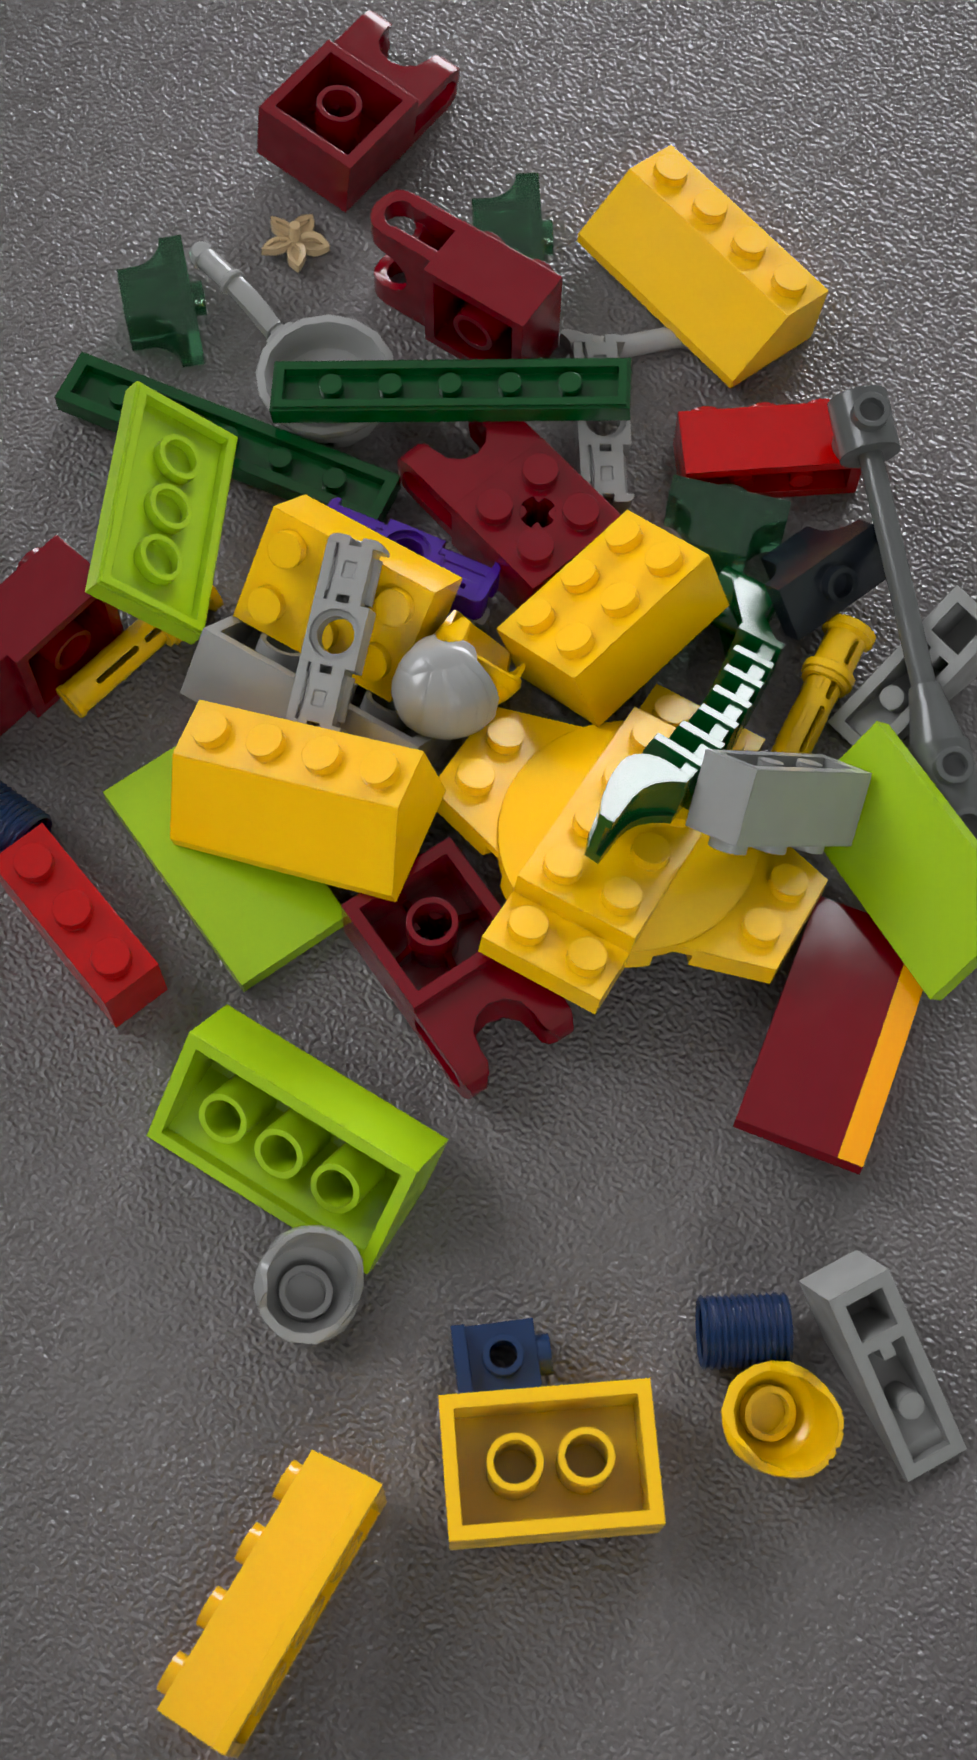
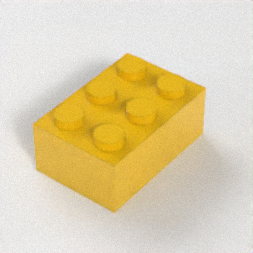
[233,494,463,702]
[496,510,729,727]
[438,1378,666,1551]

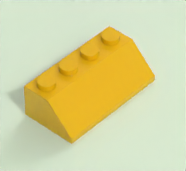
[577,145,829,389]
[170,699,446,902]
[156,1450,387,1758]

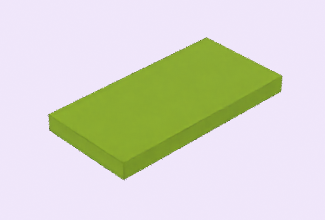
[85,381,238,645]
[824,721,977,1000]
[103,746,343,992]

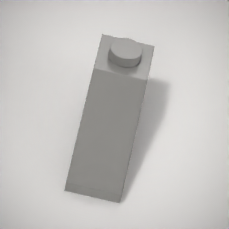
[827,585,977,746]
[798,1250,967,1482]

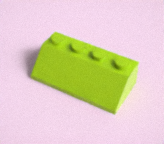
[146,1004,449,1275]

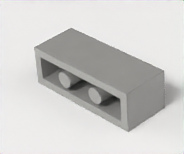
[685,749,872,855]

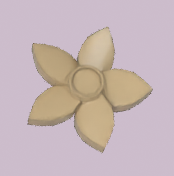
[262,214,330,273]

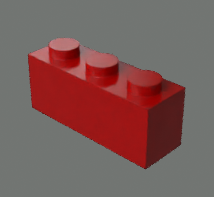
[673,398,861,504]
[0,823,168,1028]

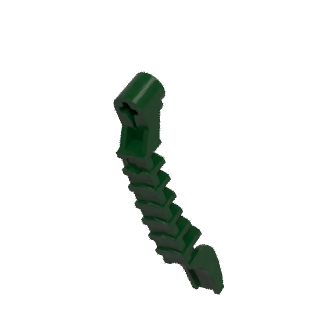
[584,565,785,864]

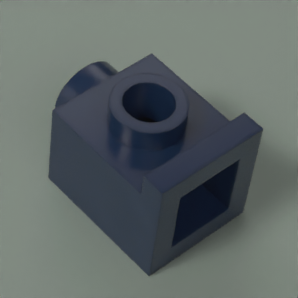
[450,1318,553,1393]

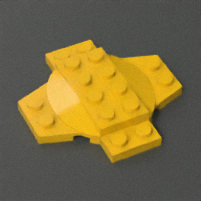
[437,683,828,1014]

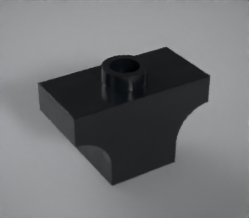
[761,519,886,641]

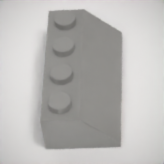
[180,615,452,768]

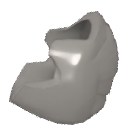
[391,634,499,740]
[253,1225,364,1344]

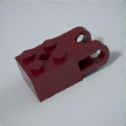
[257,10,460,213]
[370,190,563,359]
[397,421,621,609]
[0,534,124,737]
[341,837,574,1099]

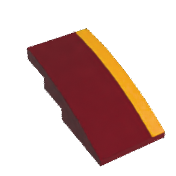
[733,896,923,1175]

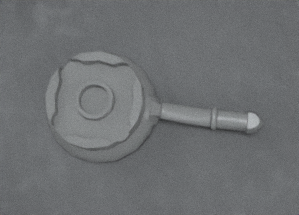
[189,241,394,449]

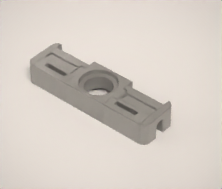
[569,334,635,514]
[286,533,390,733]

